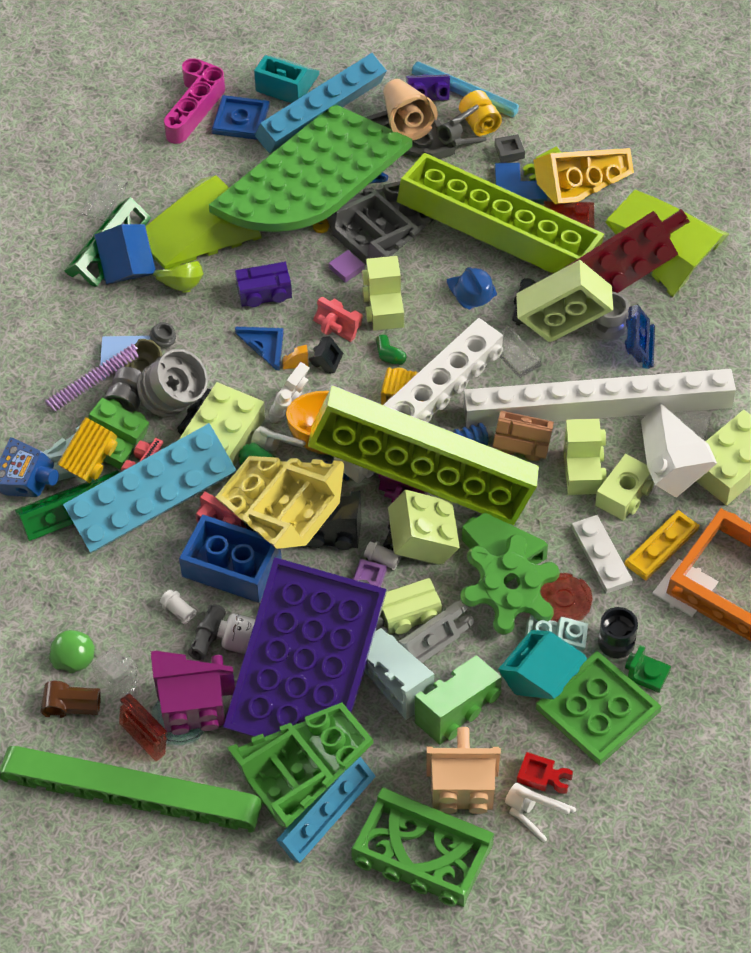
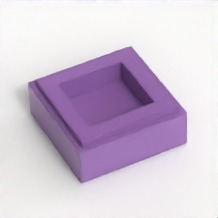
[329,250,365,283]
[353,559,387,587]

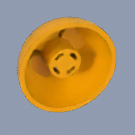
[286,391,329,455]

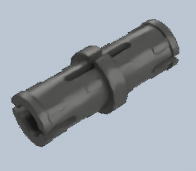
[188,604,226,660]

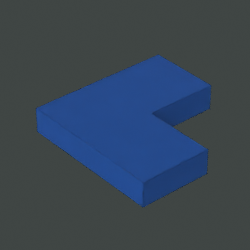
[495,163,547,205]

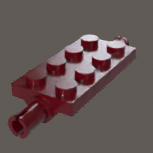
[566,209,690,293]

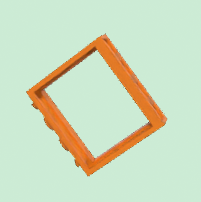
[666,508,751,641]

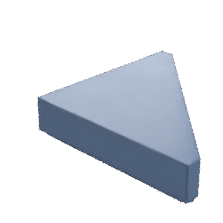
[100,336,151,380]

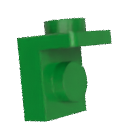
[625,645,671,693]

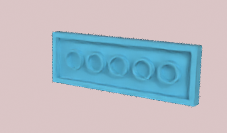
[63,423,237,553]

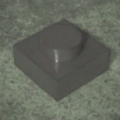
[494,134,525,163]

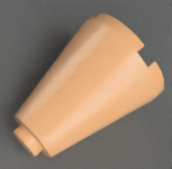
[383,79,438,140]

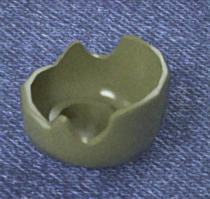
[122,339,162,372]

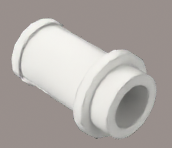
[364,541,401,571]
[160,590,197,625]

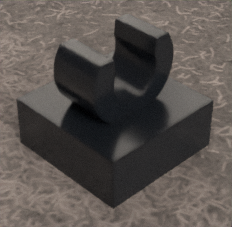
[308,336,344,374]

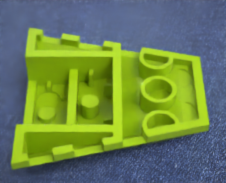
[145,175,262,269]
[605,190,729,297]

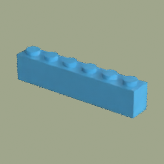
[255,53,387,153]

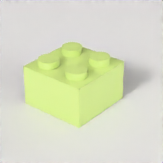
[388,490,460,564]

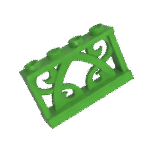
[351,787,494,907]

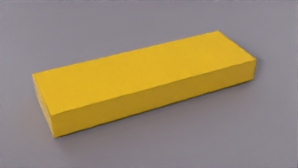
[624,510,700,581]

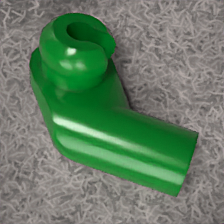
[376,335,407,365]

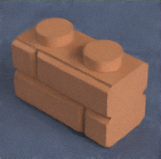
[493,411,554,461]

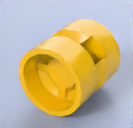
[459,90,502,137]

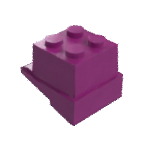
[150,650,235,735]

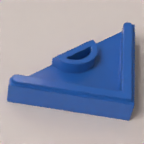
[235,326,284,370]

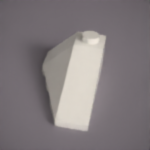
[641,404,717,497]

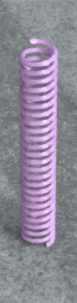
[45,344,138,411]

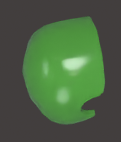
[49,630,95,673]

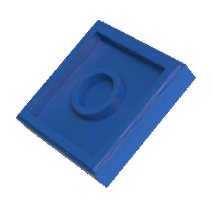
[211,95,270,140]

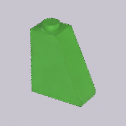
[462,513,548,584]

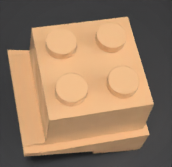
[426,727,501,814]

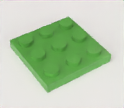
[536,651,662,766]

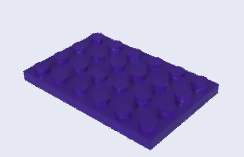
[223,557,387,737]

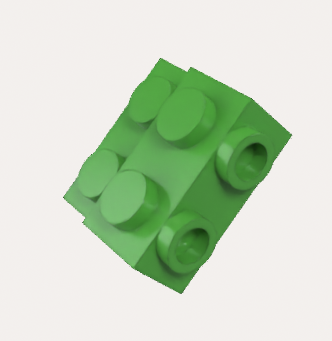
[88,398,149,470]

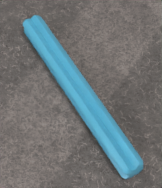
[412,61,519,117]

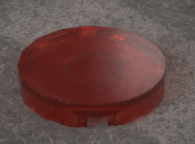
[540,573,593,622]

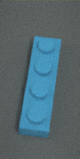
[276,757,376,863]

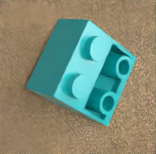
[254,55,320,103]
[498,630,587,699]

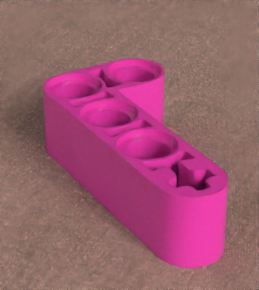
[164,58,225,144]

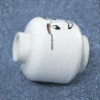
[217,613,255,654]

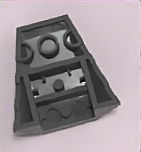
[327,181,434,265]

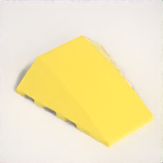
[216,456,344,549]

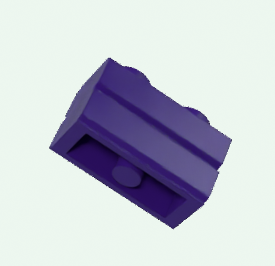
[235,261,292,307]

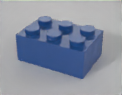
[179,514,282,603]

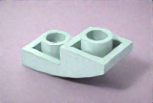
[525,615,588,651]

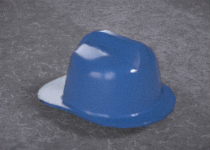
[446,267,497,310]

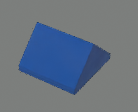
[95,224,156,285]

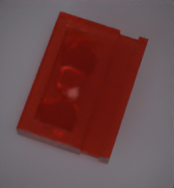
[119,693,167,762]

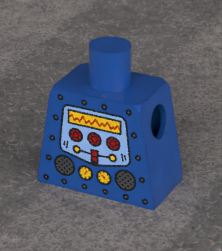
[0,437,59,497]

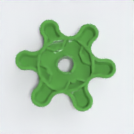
[460,535,560,635]

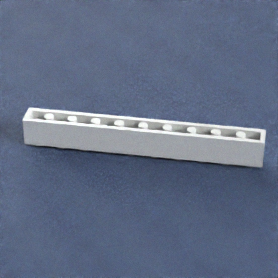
[463,369,736,429]

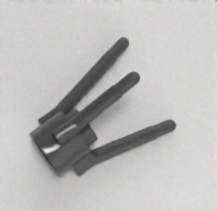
[437,105,487,147]

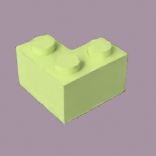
[362,256,404,331]
[563,419,607,495]

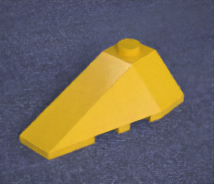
[533,148,634,204]

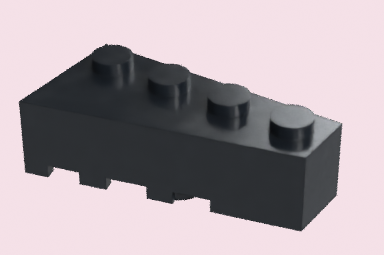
[246,491,362,550]

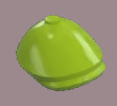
[153,261,204,293]

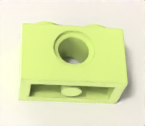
[595,454,654,521]

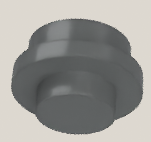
[150,322,176,347]

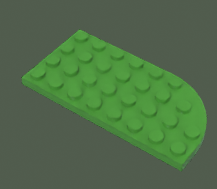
[209,105,412,232]

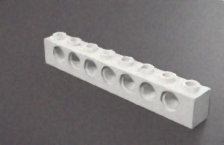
[334,318,503,484]

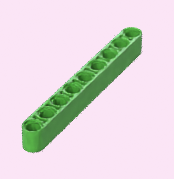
[0,746,263,833]

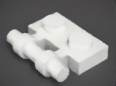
[269,362,309,423]

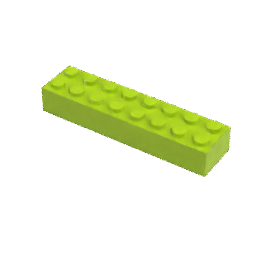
[397,153,604,274]
[308,386,539,526]

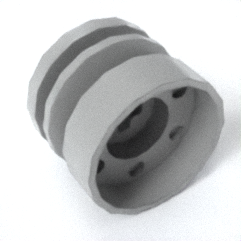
[137,349,208,417]

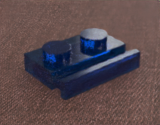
[625,304,655,369]

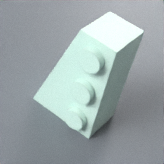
[364,628,435,720]

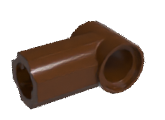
[40,680,101,718]

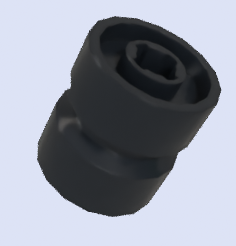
[598,607,638,659]

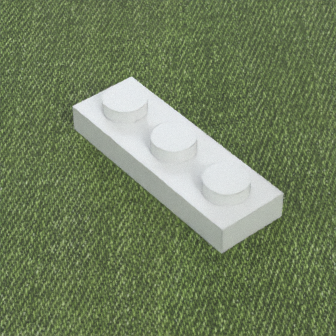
[571,515,633,594]

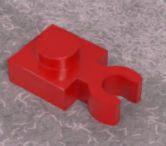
[517,752,573,794]

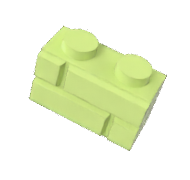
[380,578,442,635]

